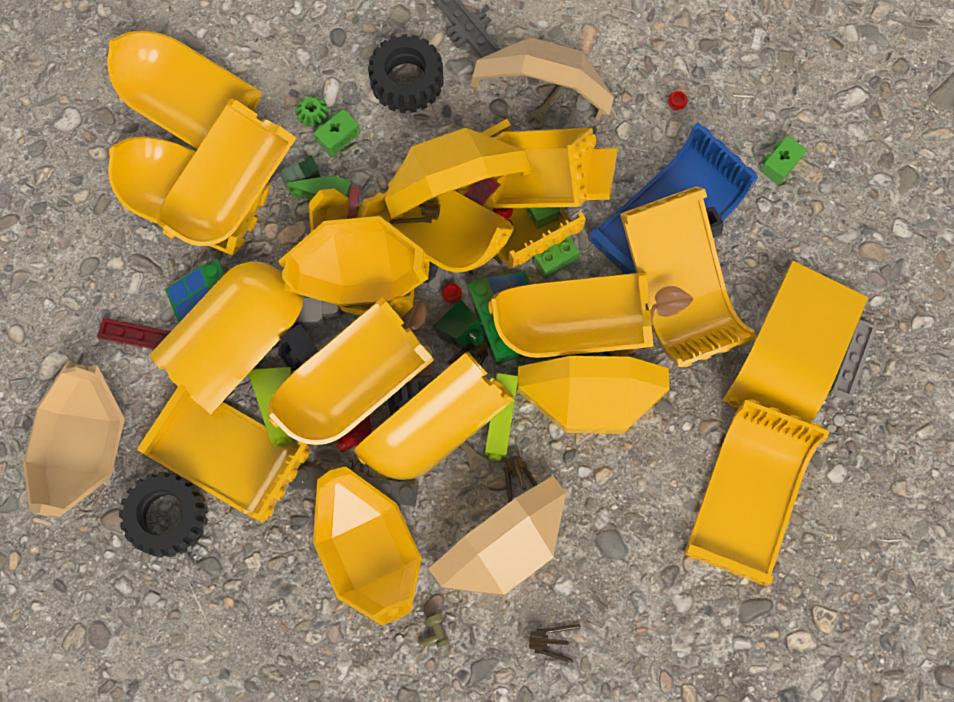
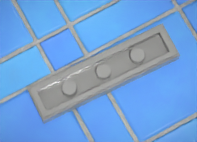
[830,319,878,401]

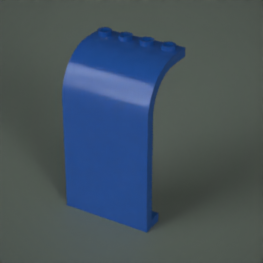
[588,123,758,274]

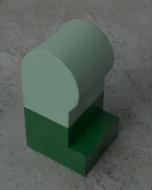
[280,155,321,189]

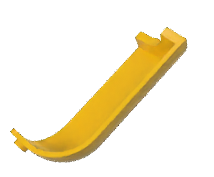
[107,31,262,149]
[157,98,296,246]
[108,137,271,256]
[356,164,514,272]
[149,261,304,414]
[489,272,653,358]
[268,297,434,445]
[353,352,515,480]

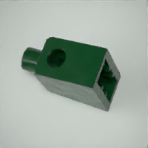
[433,300,484,349]

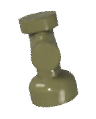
[418,613,449,649]

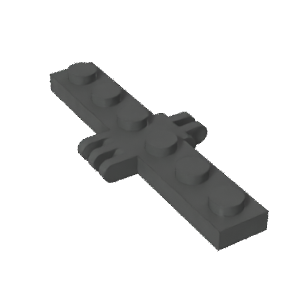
[433,0,501,58]
[289,459,419,507]

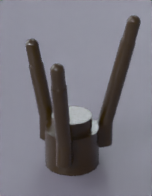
[389,200,441,224]
[448,339,489,366]
[503,455,538,503]
[529,624,581,663]

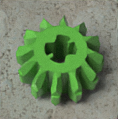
[295,94,329,129]

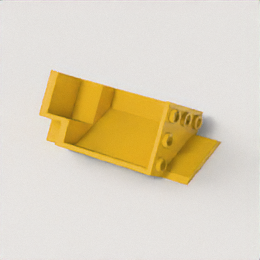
[462,128,618,208]

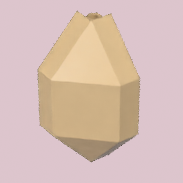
[471,37,614,121]
[23,361,125,517]
[428,476,566,596]

